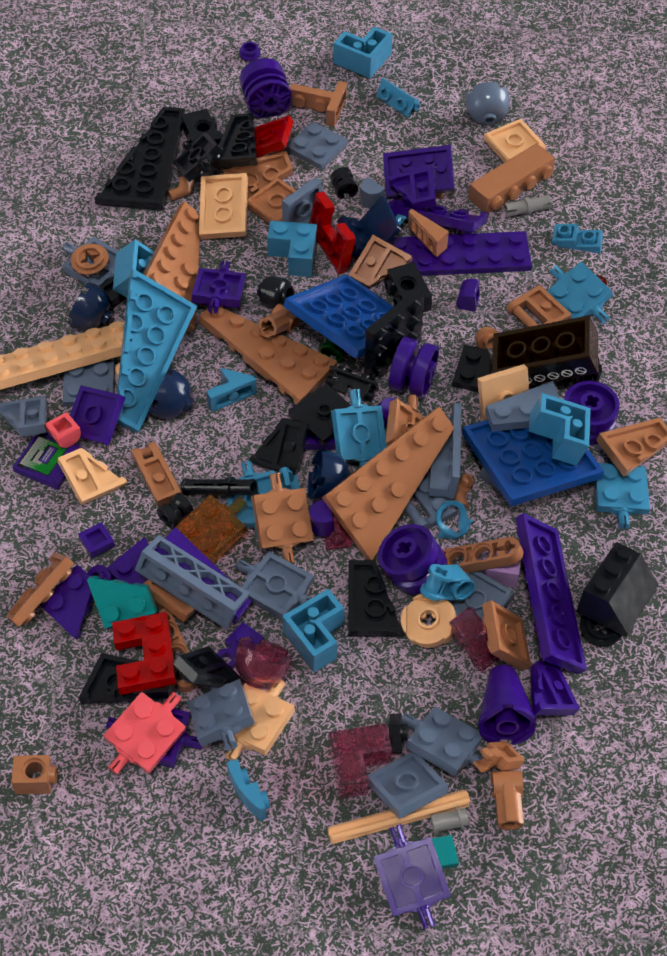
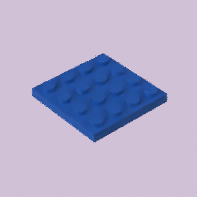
[283,274,394,359]
[462,420,604,507]

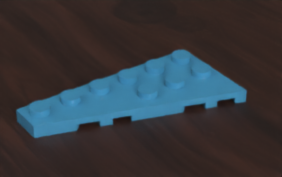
[117,269,197,433]

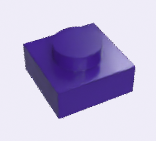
[78,522,115,559]

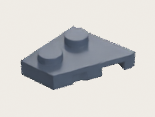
[0,396,48,437]

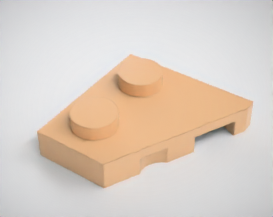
[57,448,127,505]

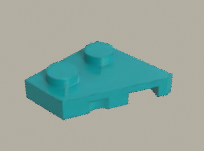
[87,576,158,629]

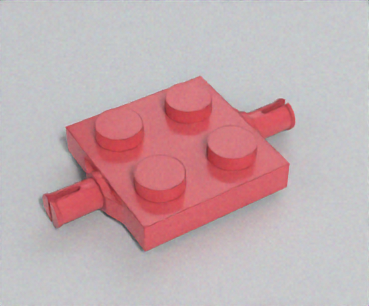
[103,692,186,775]

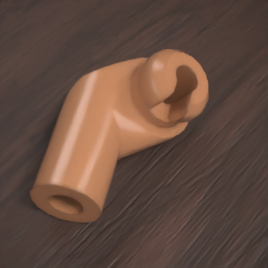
[167,175,194,201]
[453,474,474,511]

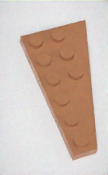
[199,306,338,405]

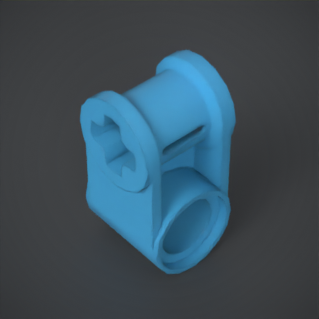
[420,564,475,601]

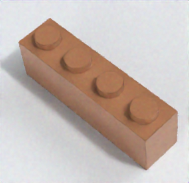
[468,143,555,213]

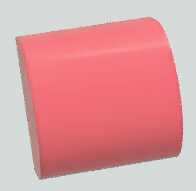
[45,412,81,448]

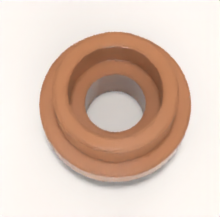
[475,327,498,349]

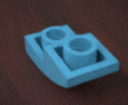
[552,224,603,253]
[226,759,270,820]

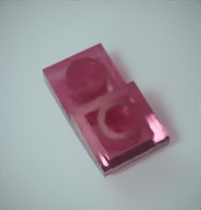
[449,607,499,672]

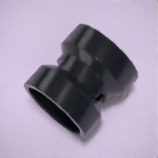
[330,167,358,199]
[157,493,194,529]

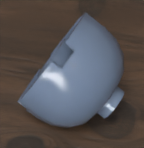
[465,82,510,125]

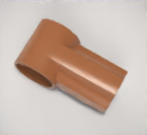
[258,304,301,338]
[491,770,524,830]

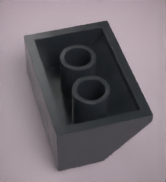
[576,542,658,637]

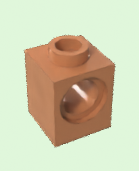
[11,755,57,794]

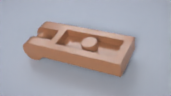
[130,441,182,507]

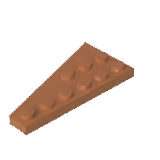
[143,201,200,333]
[321,406,455,560]

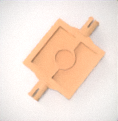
[225,678,295,761]

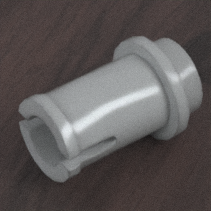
[430,806,469,834]

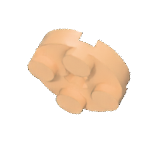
[401,594,457,648]

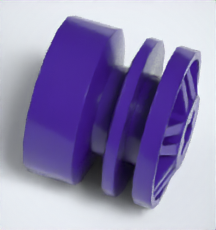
[239,58,292,118]

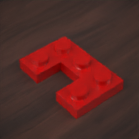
[309,192,356,275]
[112,611,177,695]

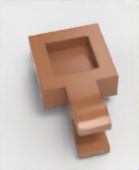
[473,741,525,772]

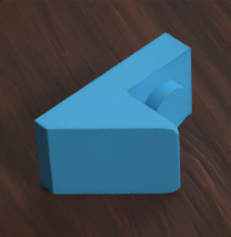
[206,368,257,412]

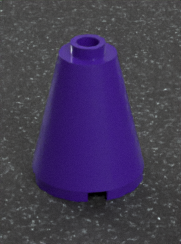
[478,665,536,745]

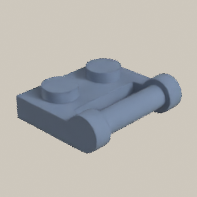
[404,474,458,530]

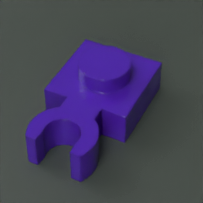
[217,622,264,669]

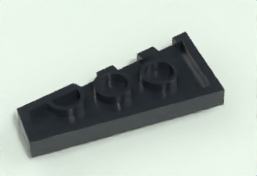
[213,113,258,169]

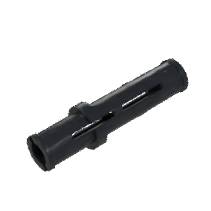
[181,477,258,498]

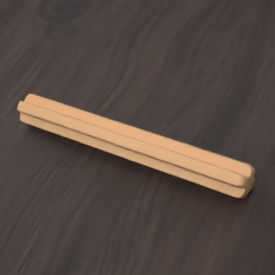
[328,790,470,844]

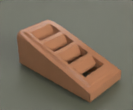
[408,209,449,257]

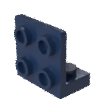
[337,196,400,257]

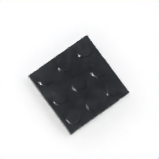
[364,288,425,378]

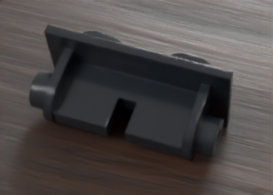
[326,365,379,402]

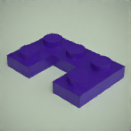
[383,145,455,199]

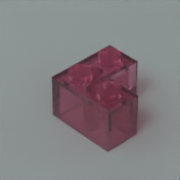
[329,723,392,799]

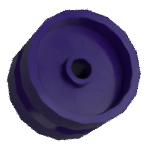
[388,336,440,399]
[564,381,620,445]
[378,524,448,595]

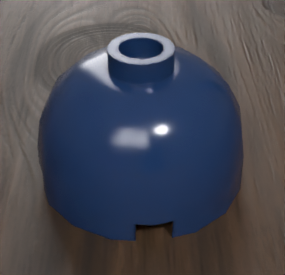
[67,282,113,331]
[148,368,193,419]
[307,449,351,501]

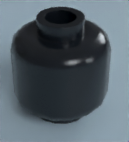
[257,276,294,308]

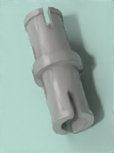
[503,195,552,218]

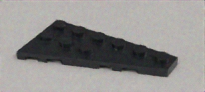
[95,107,185,210]

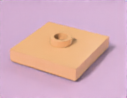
[483,119,546,163]
[477,364,529,421]

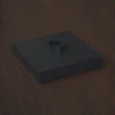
[288,384,351,446]

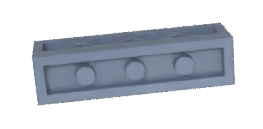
[428,403,462,499]
[135,535,250,629]

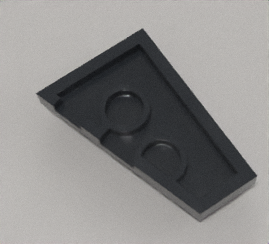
[348,560,404,637]
[78,653,180,704]

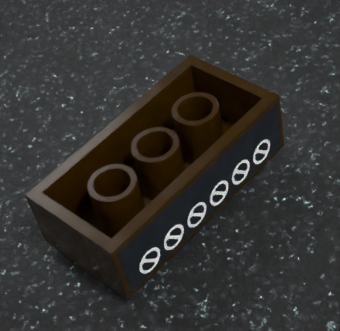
[492,315,598,386]

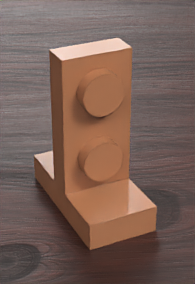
[290,81,347,127]

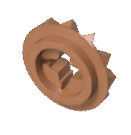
[71,244,109,278]

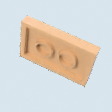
[199,173,248,240]

